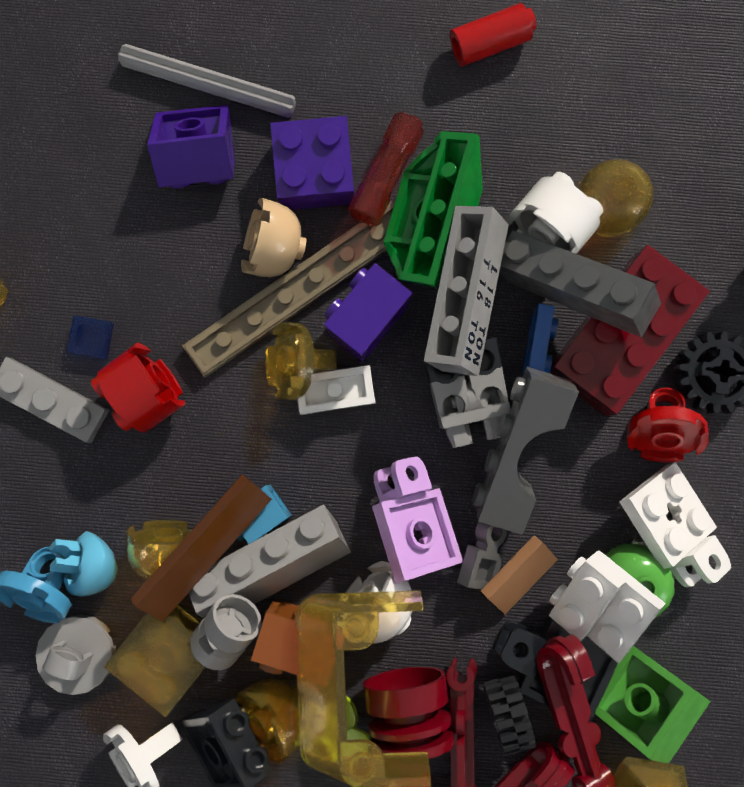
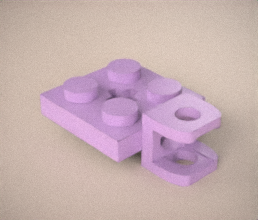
[372,457,463,584]

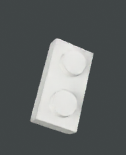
[294,365,376,415]

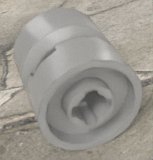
[190,594,262,671]

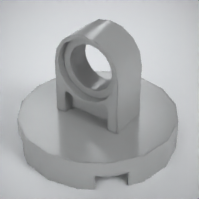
[35,614,117,695]

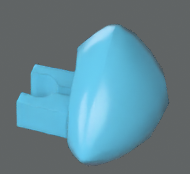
[49,531,118,597]

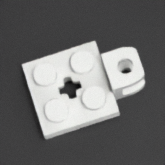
[619,462,731,588]

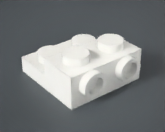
[549,550,666,663]

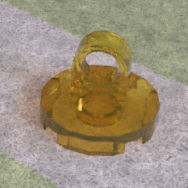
[265,322,337,399]

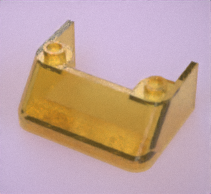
[295,590,431,787]

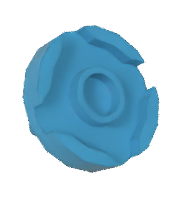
[0,547,72,624]

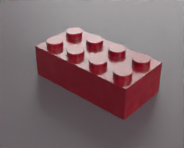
[550,244,710,416]

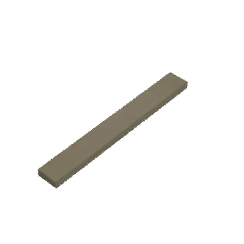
[182,198,396,377]

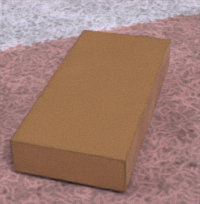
[481,535,558,615]

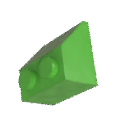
[595,646,711,767]

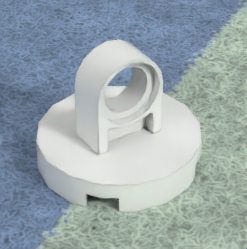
[103,723,182,787]

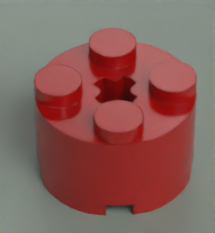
[91,343,185,433]

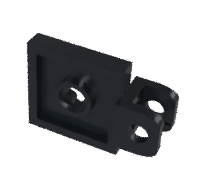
[494,617,618,722]

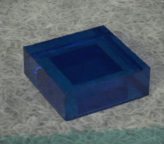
[67,315,114,360]

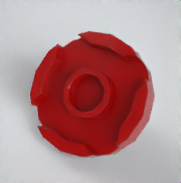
[627,388,709,463]

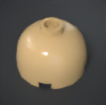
[241,198,306,277]

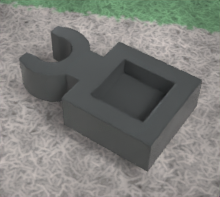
[457,522,507,590]

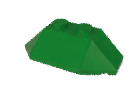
[383,131,483,287]

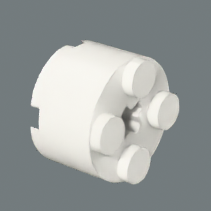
[509,172,603,254]

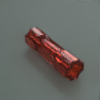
[348,111,424,227]

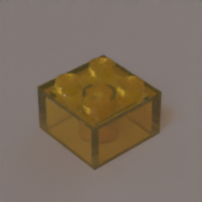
[104,605,205,718]

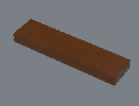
[131,474,272,621]

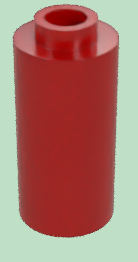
[449,3,537,67]

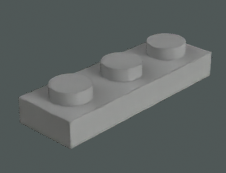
[0,357,109,443]

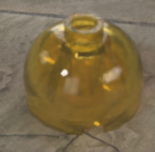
[577,159,654,237]
[126,520,192,581]
[235,678,309,765]

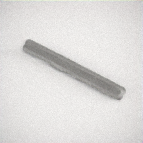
[118,44,296,118]

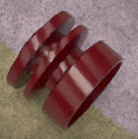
[363,667,455,763]

